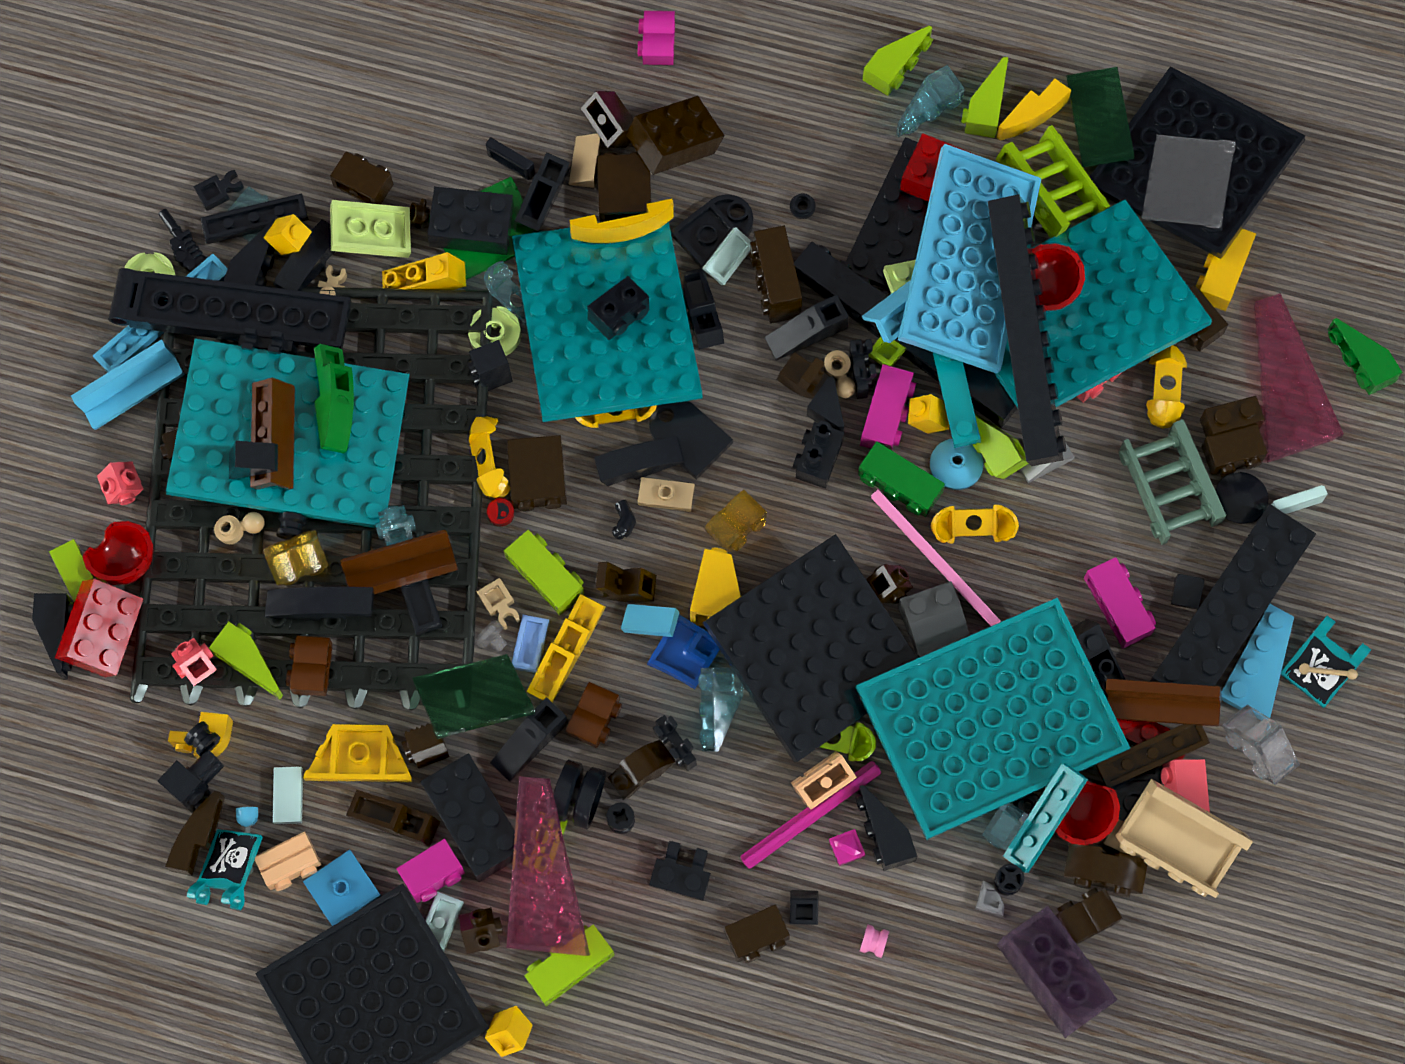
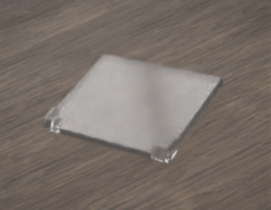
[1142,135,1236,228]

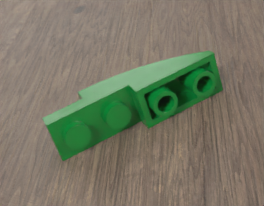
[314,344,354,454]

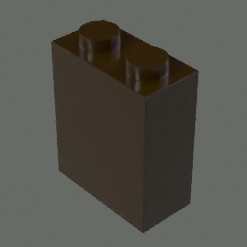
[597,152,651,223]
[507,435,567,512]

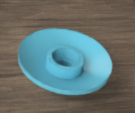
[930,439,983,490]

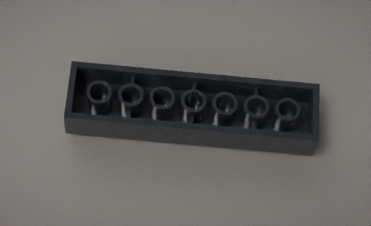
[1149,504,1316,686]

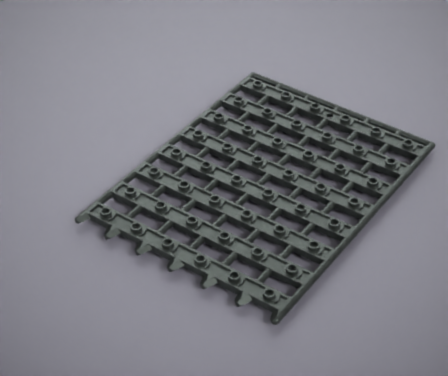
[130,286,493,711]

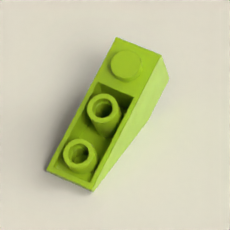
[863,26,933,96]
[972,413,1029,479]

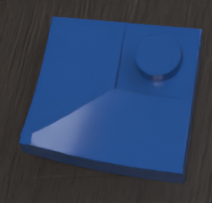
[647,614,720,690]

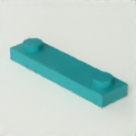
[933,352,981,448]
[1003,763,1088,873]

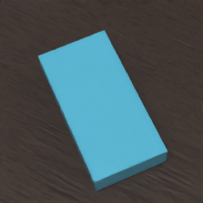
[621,604,680,637]

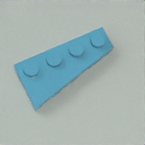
[1221,604,1294,725]

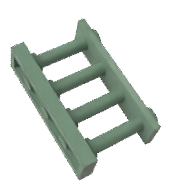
[1119,419,1226,545]

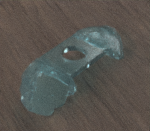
[484,261,527,327]

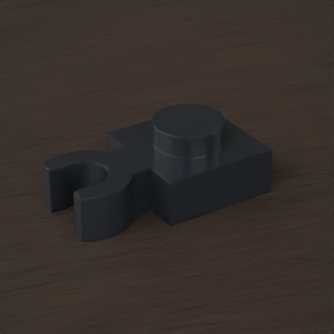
[193,170,244,211]

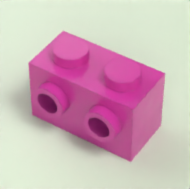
[396,839,465,903]

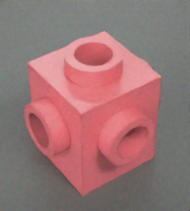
[97,461,143,505]
[171,638,217,686]

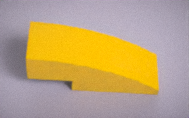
[996,78,1071,141]

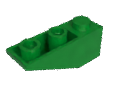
[1327,318,1403,395]

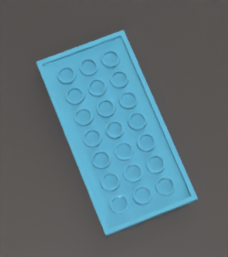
[898,144,1041,374]

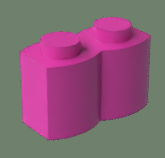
[638,10,675,65]

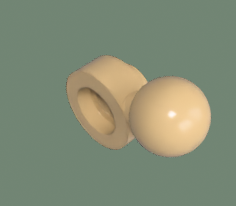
[824,350,856,398]
[214,512,265,545]

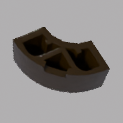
[1063,844,1148,897]

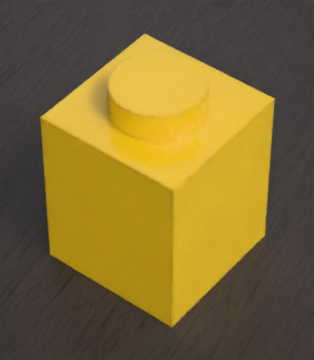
[263,214,312,255]
[908,394,949,434]

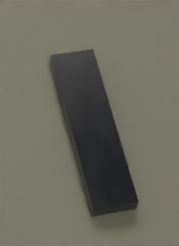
[200,193,309,244]

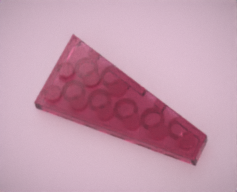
[1254,293,1344,463]
[506,776,590,956]

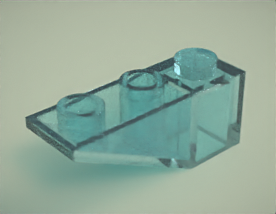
[896,65,965,137]
[698,668,743,752]

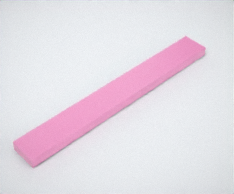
[871,490,1002,626]

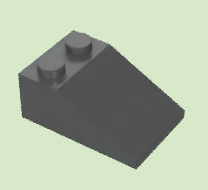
[898,581,970,658]

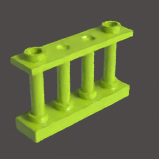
[995,125,1110,238]

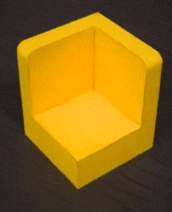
[485,1006,532,1057]

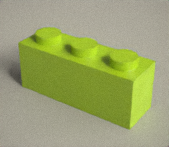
[504,530,584,615]
[524,924,615,1007]

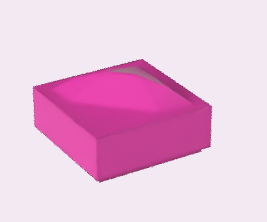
[829,829,865,866]

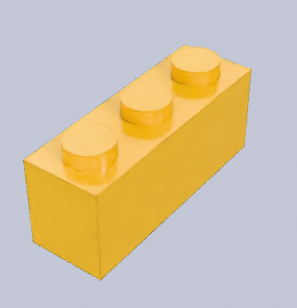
[1196,229,1256,311]

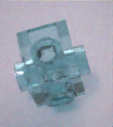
[375,505,417,546]

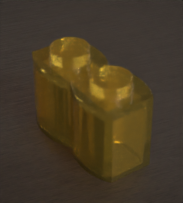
[705,490,767,553]
[264,530,329,585]

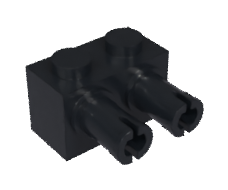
[792,421,845,489]
[158,749,224,814]

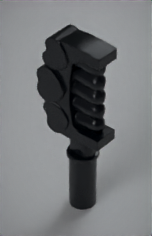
[158,209,208,273]

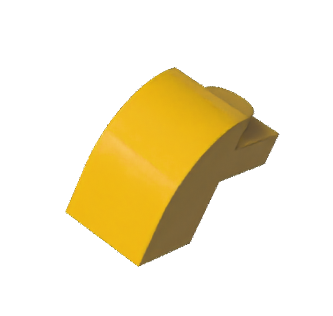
[168,712,233,759]

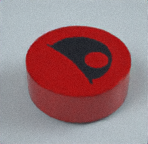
[487,498,515,527]

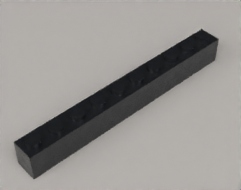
[988,194,1066,466]
[794,242,1018,428]

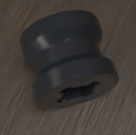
[276,512,307,541]
[184,721,221,756]
[606,802,635,834]
[994,864,1025,896]

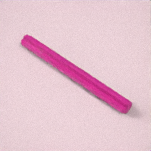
[740,761,881,869]

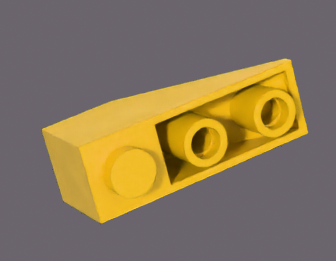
[382,252,466,290]

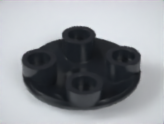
[1215,472,1269,524]

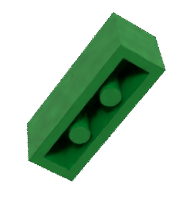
[858,441,945,517]

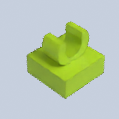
[868,337,905,367]

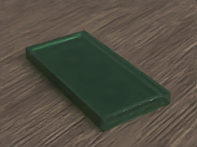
[1066,67,1134,167]

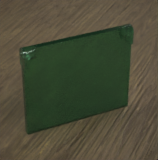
[413,654,535,739]

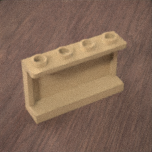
[1116,779,1253,898]

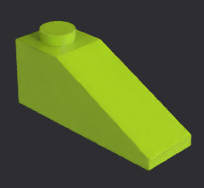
[961,57,1008,138]
[209,621,283,700]

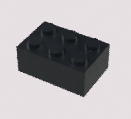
[428,186,514,255]

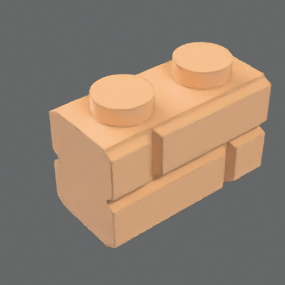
[791,751,857,810]
[255,832,322,891]

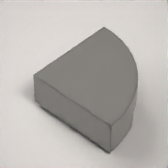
[975,881,1004,917]

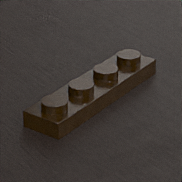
[1096,724,1210,788]

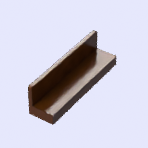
[250,377,295,490]
[340,530,458,594]
[1106,679,1222,727]

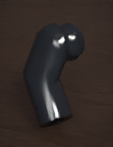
[612,500,636,540]

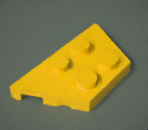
[304,724,412,782]

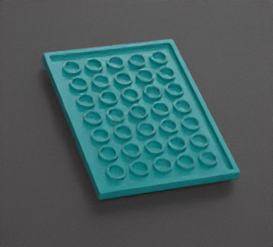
[994,200,1212,408]
[512,222,703,422]
[166,338,410,529]
[856,597,1130,840]

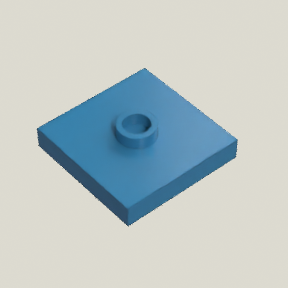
[303,850,381,926]

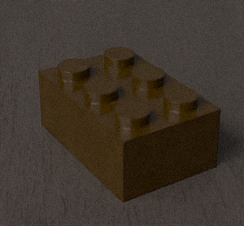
[626,96,725,175]
[749,225,802,324]

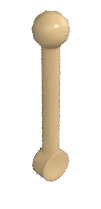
[1299,663,1358,680]

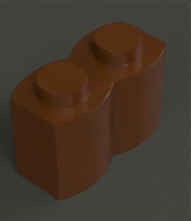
[286,636,332,696]
[566,682,622,748]

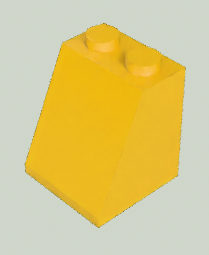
[690,547,741,629]

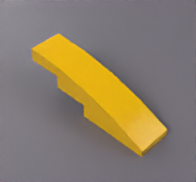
[526,594,606,703]

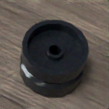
[549,759,606,830]

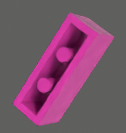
[860,364,917,450]
[1084,557,1156,649]

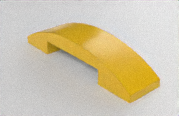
[569,199,674,243]

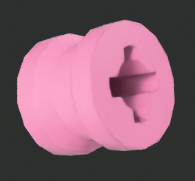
[860,924,889,958]

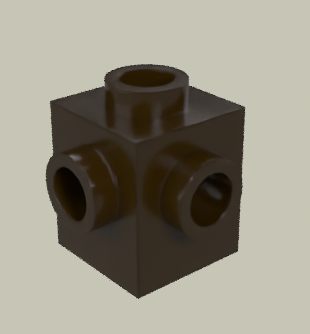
[866,564,914,604]
[458,907,503,954]

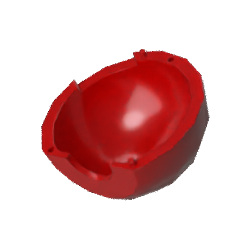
[1032,243,1085,311]
[83,521,154,586]
[1055,781,1120,845]

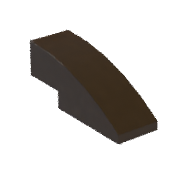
[346,790,440,847]
[165,791,225,876]

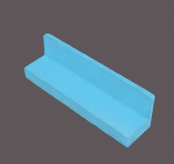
[862,280,911,343]
[71,339,184,430]

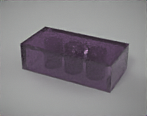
[996,906,1117,1038]

